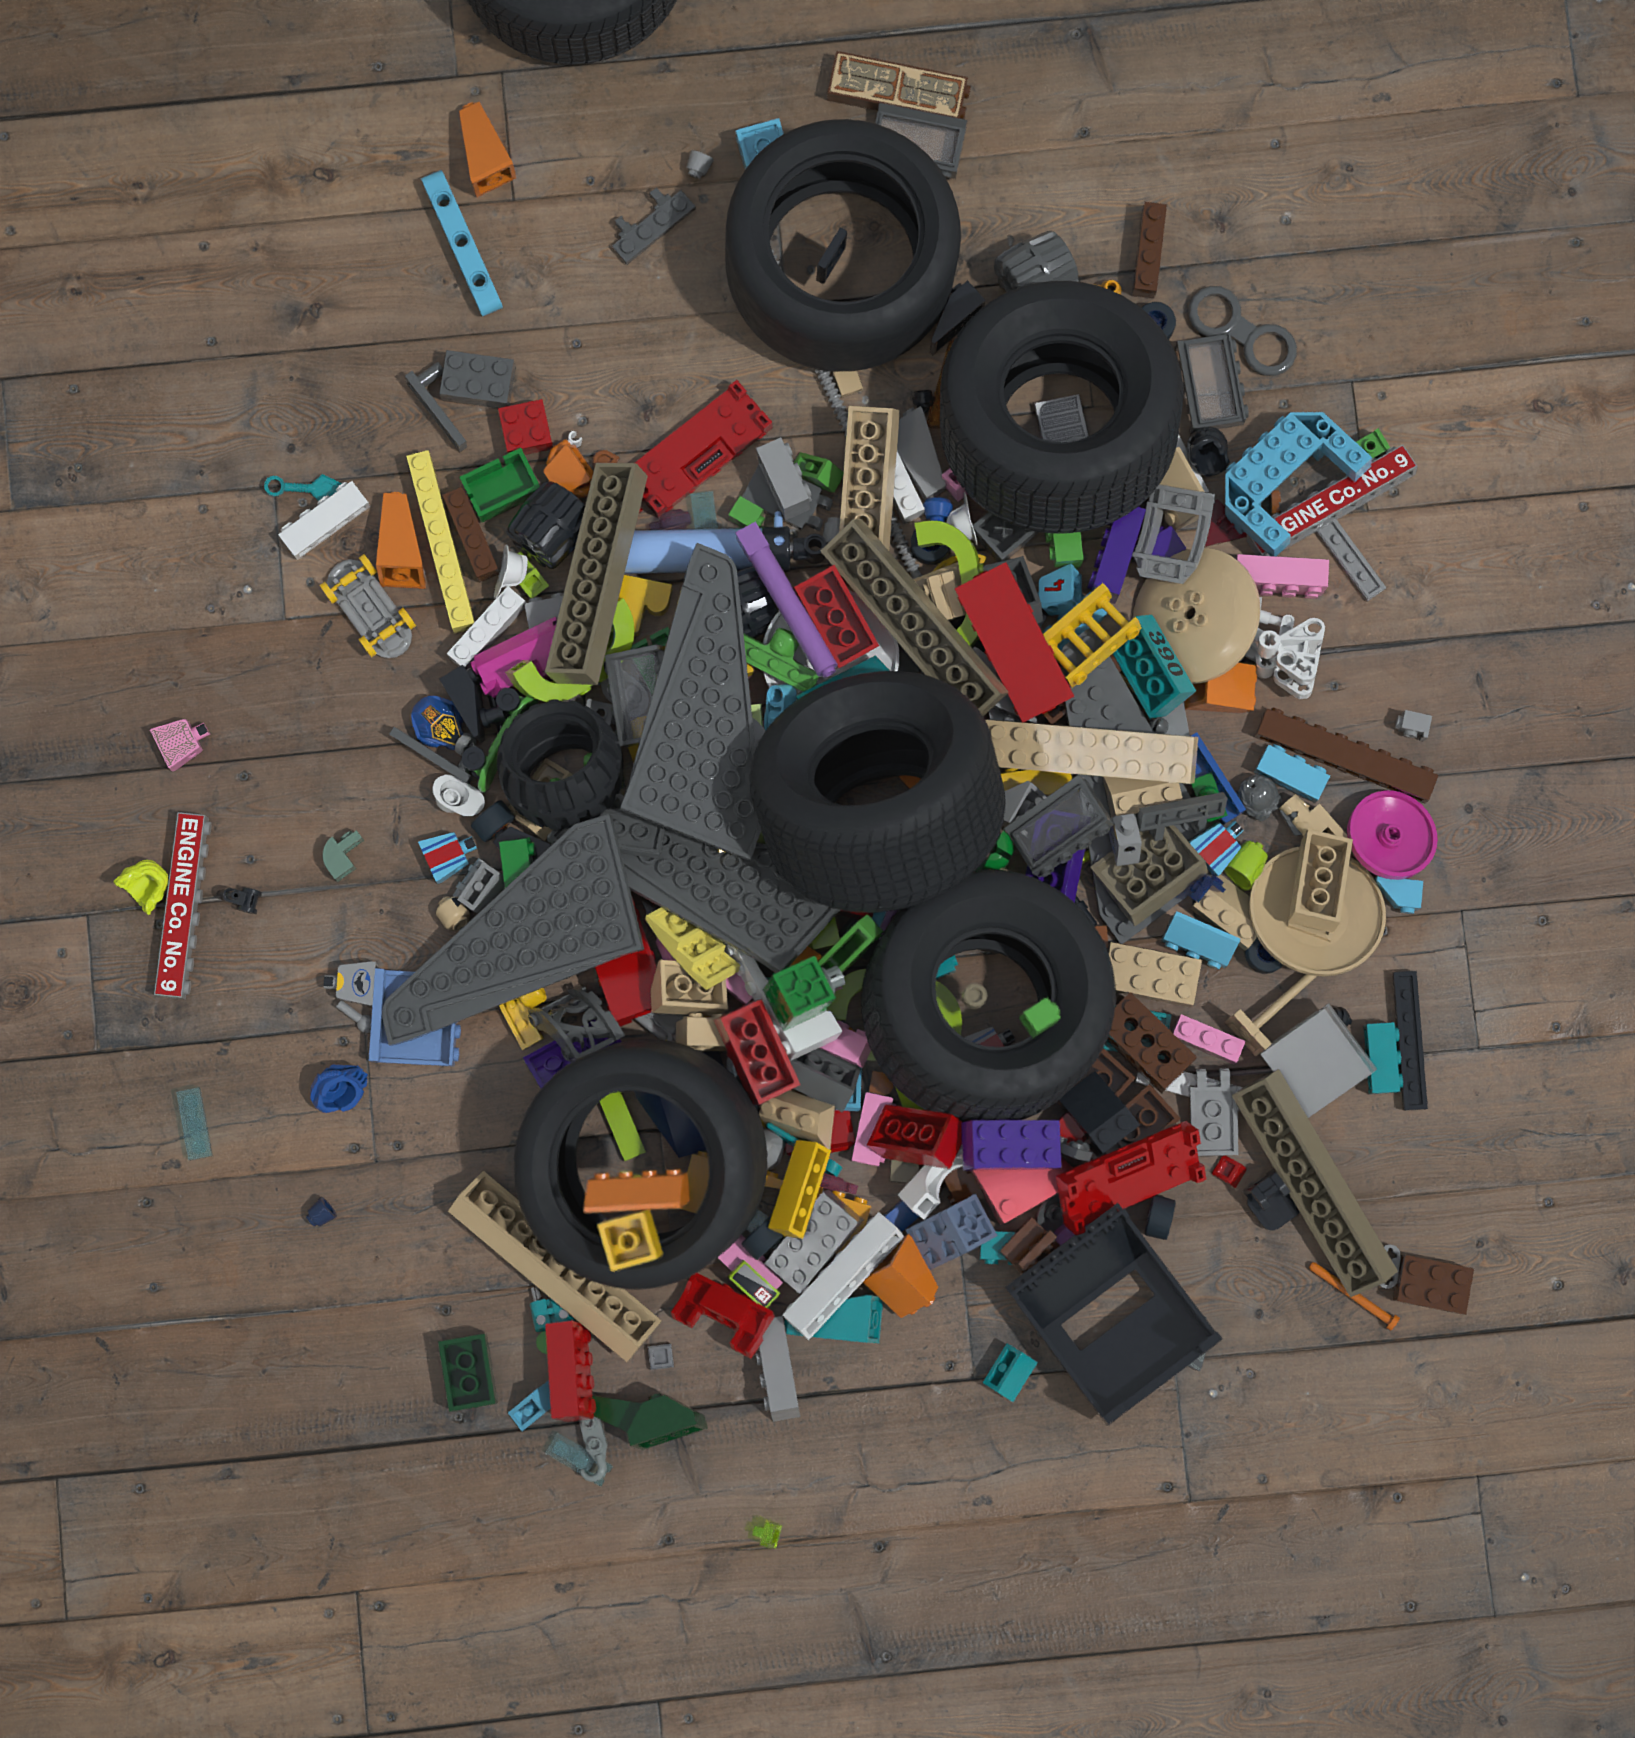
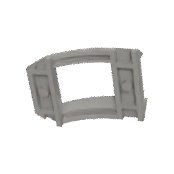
[1132,484,1215,584]

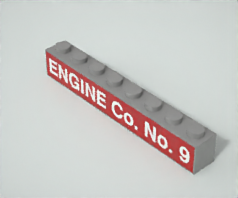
[1247,445,1417,556]
[154,812,212,1000]

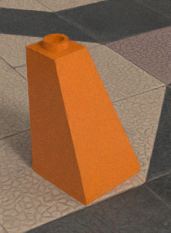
[459,102,517,197]
[376,492,426,589]

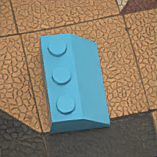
[1161,911,1240,970]

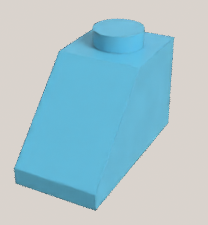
[1374,876,1423,914]
[508,1380,551,1431]

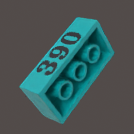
[1112,615,1196,718]

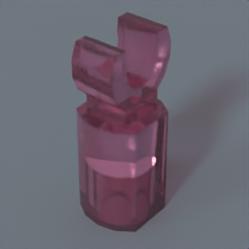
[820,1173,858,1195]

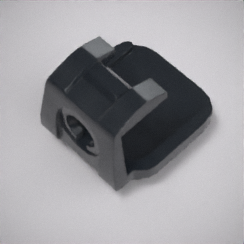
[1243,1169,1300,1231]

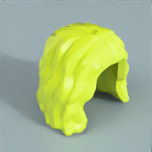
[113,860,168,915]

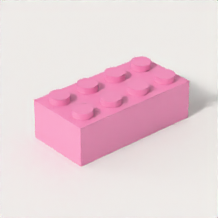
[1235,554,1329,599]

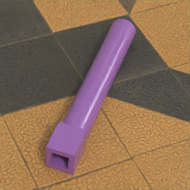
[735,521,838,678]

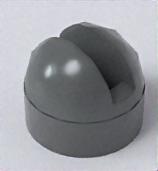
[1149,717,1169,734]

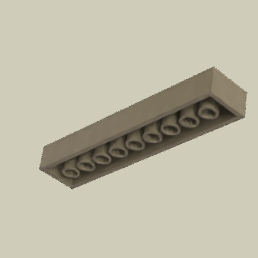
[545,463,648,685]
[821,519,1009,716]
[1232,1069,1398,1297]

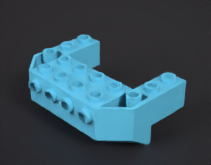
[1225,412,1372,557]

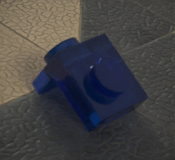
[1189,874,1226,903]

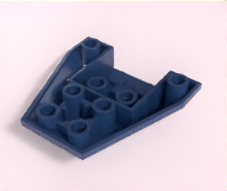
[634,1051,724,1158]

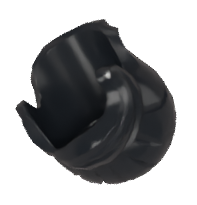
[1186,427,1230,477]

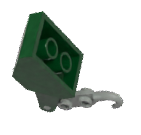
[580,1393,708,1482]

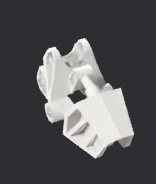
[1239,597,1325,699]

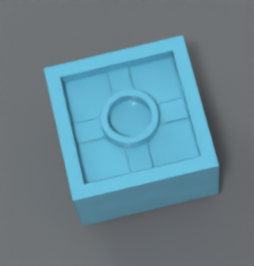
[736,118,784,169]

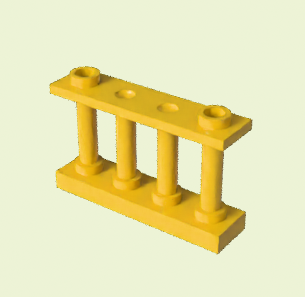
[1043,583,1142,688]

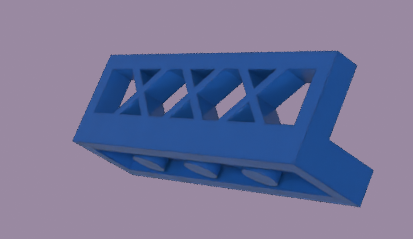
[1191,732,1246,825]

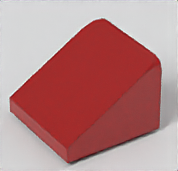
[1211,1155,1247,1188]

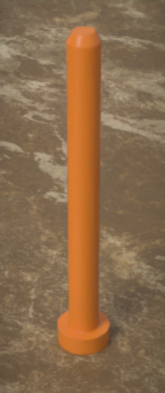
[1309,1262,1400,1331]

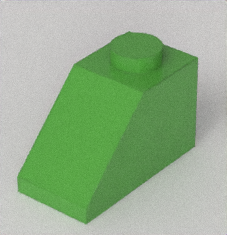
[794,452,844,492]

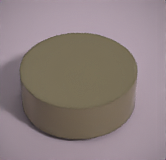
[962,983,987,1009]

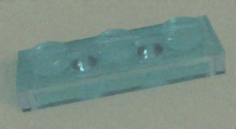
[690,491,718,529]
[176,1088,213,1161]

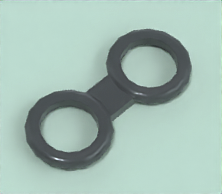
[1188,286,1297,376]

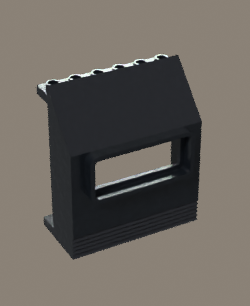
[1005,1203,1223,1426]

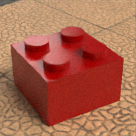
[498,399,553,455]

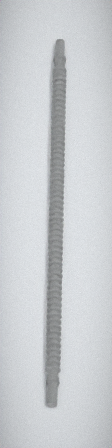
[772,249,923,579]

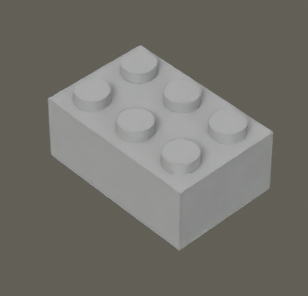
[756,437,812,520]

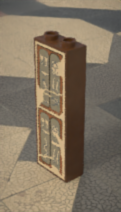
[827,51,971,119]

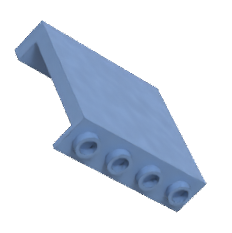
[369,968,461,1067]

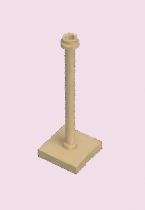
[1224,974,1317,1056]

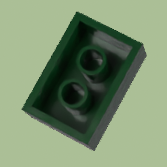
[438,1333,498,1412]

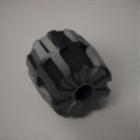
[506,481,585,569]
[737,566,780,639]

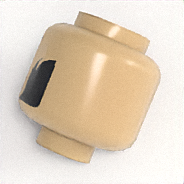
[436,896,470,931]

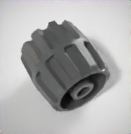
[994,230,1079,293]

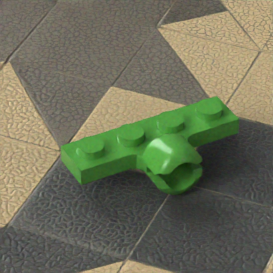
[743,628,819,692]

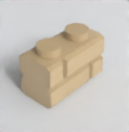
[922,571,965,621]

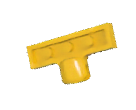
[499,988,547,1050]

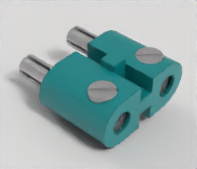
[530,1287,575,1332]

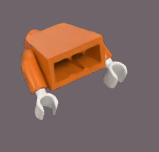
[544,431,593,498]

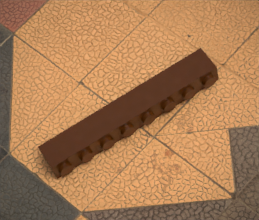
[1255,708,1439,803]

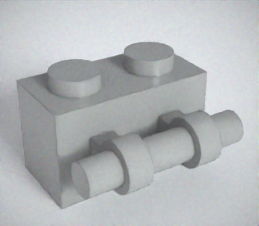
[452,858,505,914]

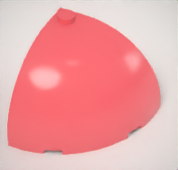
[970,1156,1073,1225]

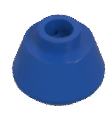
[923,498,953,522]

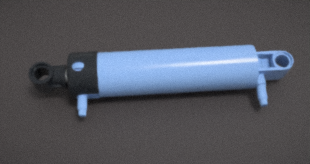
[624,511,826,574]

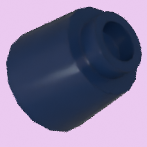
[306,1197,337,1227]

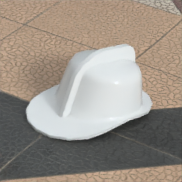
[946,492,977,545]
[494,545,528,599]
[432,775,485,816]

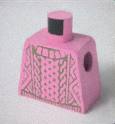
[150,719,210,772]

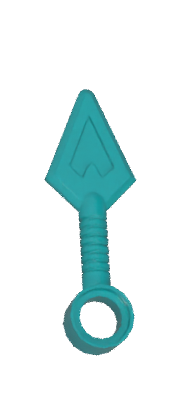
[264,474,342,501]
[766,1123,843,1178]

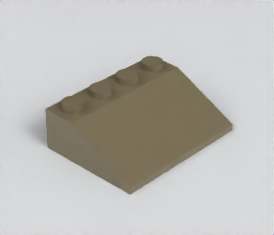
[1090,825,1208,927]

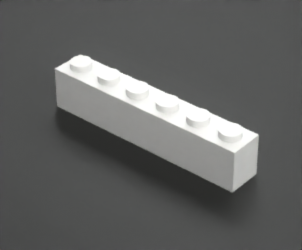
[783,1212,904,1340]

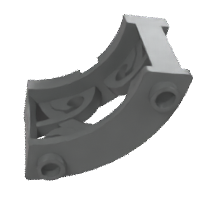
[528,985,625,1063]

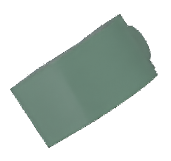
[323,830,365,882]

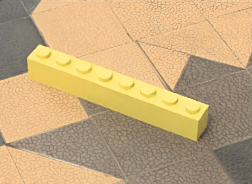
[406,450,475,634]

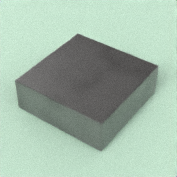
[648,1344,674,1370]

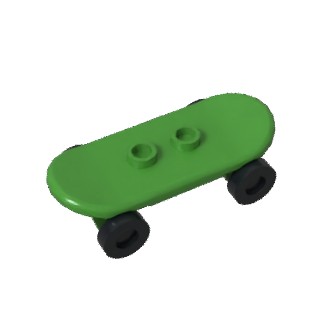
[462,688,539,792]

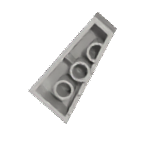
[756,1316,800,1422]

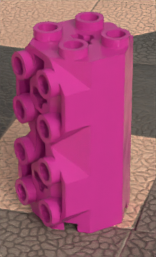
[471,616,558,698]

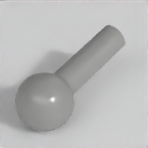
[336,1000,372,1033]

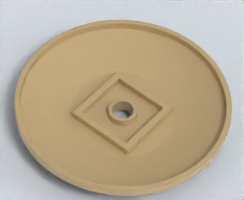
[1133,548,1260,684]
[1249,847,1386,976]

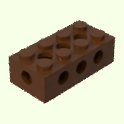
[1107,992,1197,1094]

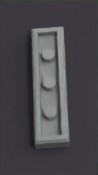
[1316,519,1386,602]

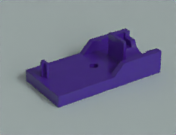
[523,1019,622,1089]

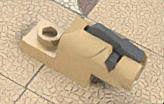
[1279,794,1348,838]

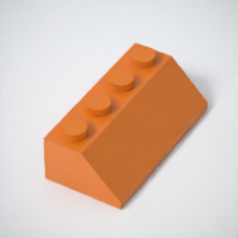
[584,1169,690,1212]

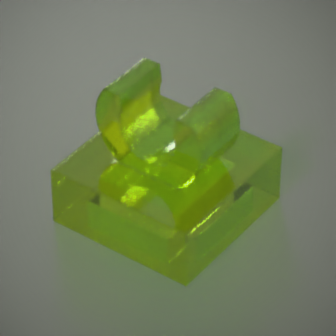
[752,1522,782,1548]

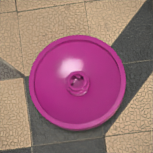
[1347,791,1438,880]

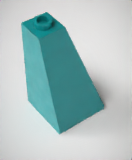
[784,1295,883,1344]

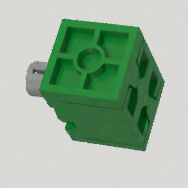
[762,956,845,1031]

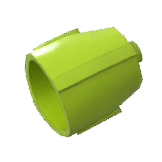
[1224,841,1268,891]

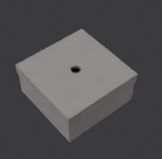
[1261,1003,1377,1118]

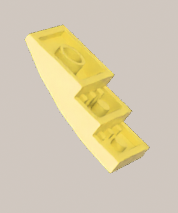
[645,907,740,990]

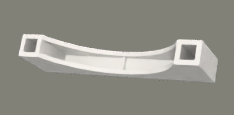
[722,941,842,1061]

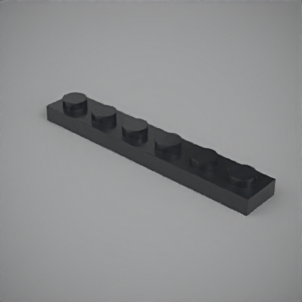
[1392,971,1428,1111]

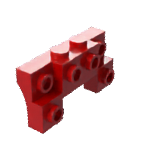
[671,1273,775,1359]

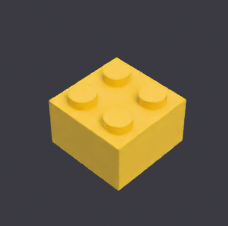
[598,1209,663,1271]

